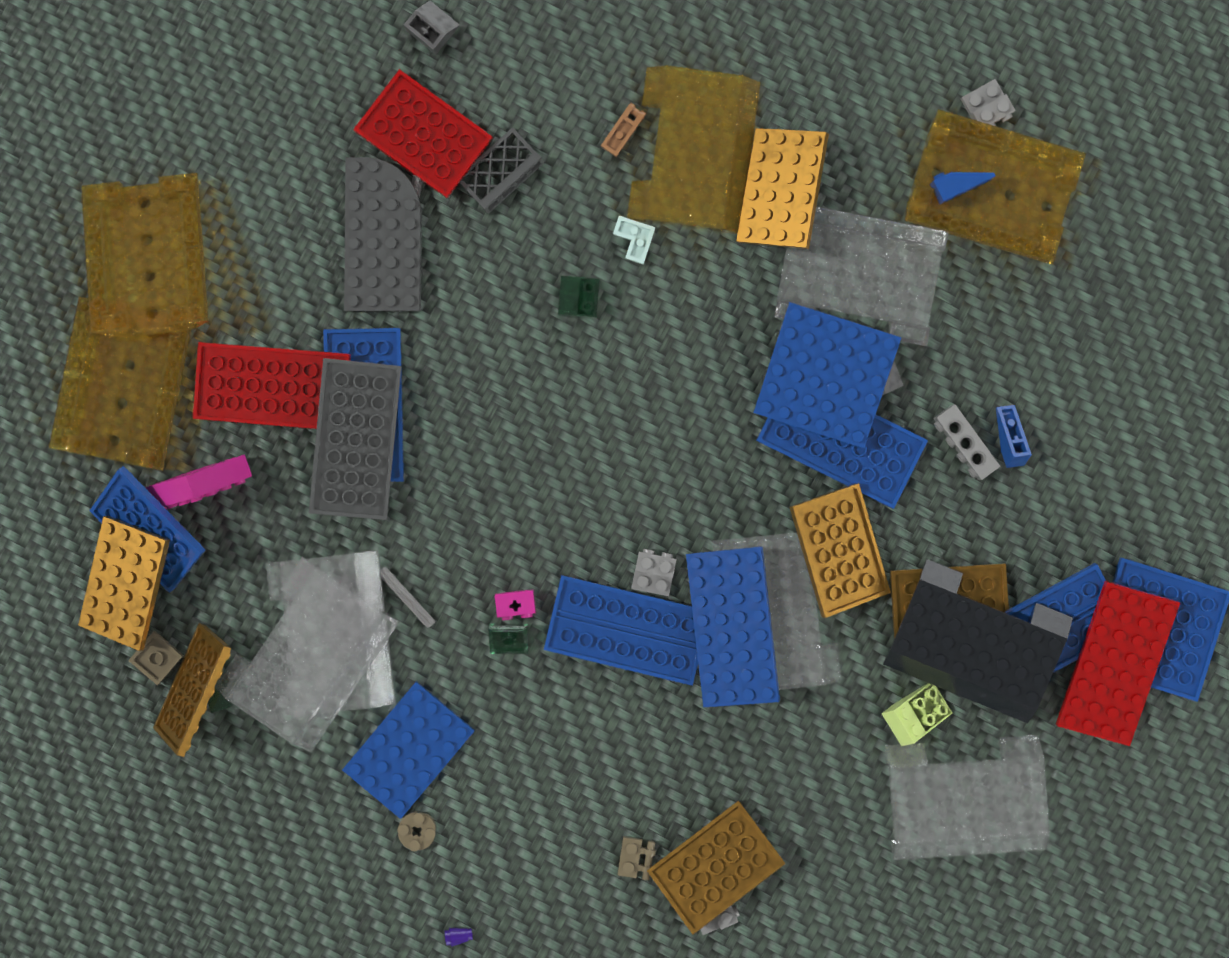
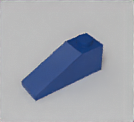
[930,172,996,205]
[996,405,1032,468]

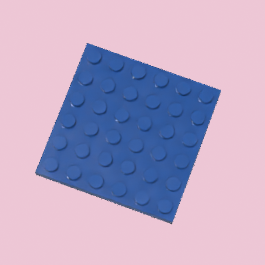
[753,302,902,448]
[1112,558,1229,702]

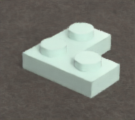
[613,216,655,265]

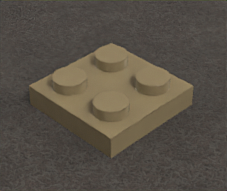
[128,631,184,686]

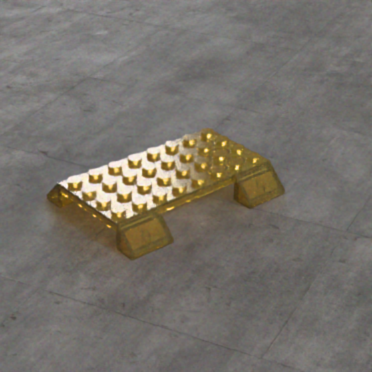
[627,65,761,234]

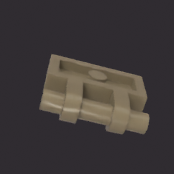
[617,836,656,880]

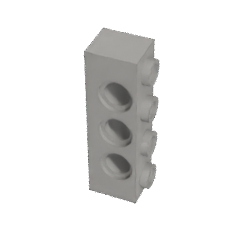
[933,404,1001,480]

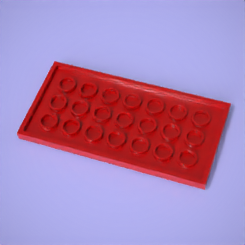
[193,342,351,429]
[1056,581,1180,746]

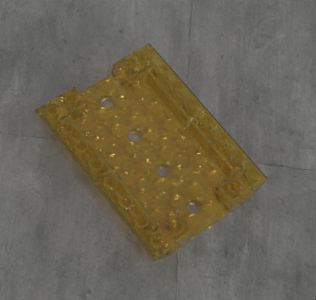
[904,109,1086,265]
[81,173,209,338]
[49,297,194,471]

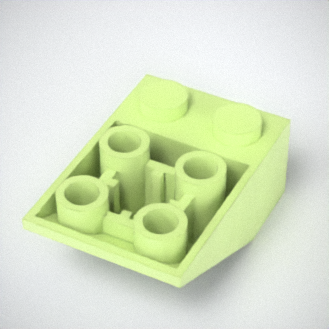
[881,683,952,746]

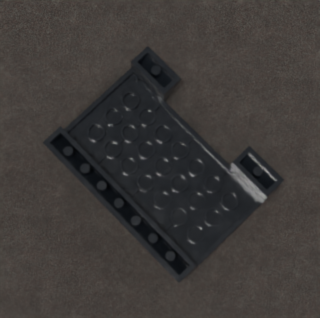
[883,559,1073,723]

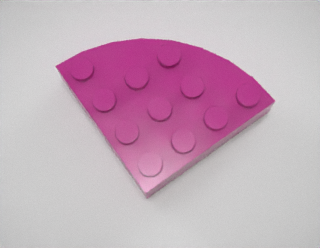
[146,454,252,509]

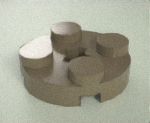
[397,811,436,851]

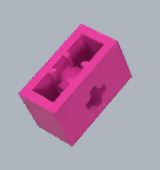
[495,589,536,620]

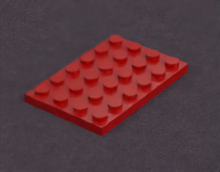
[353,69,493,199]

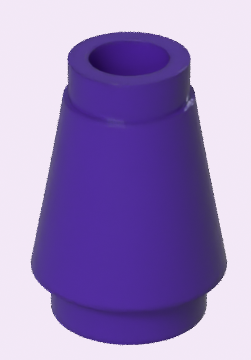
[444,928,473,947]

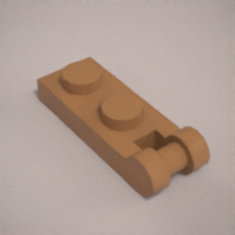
[601,103,647,158]

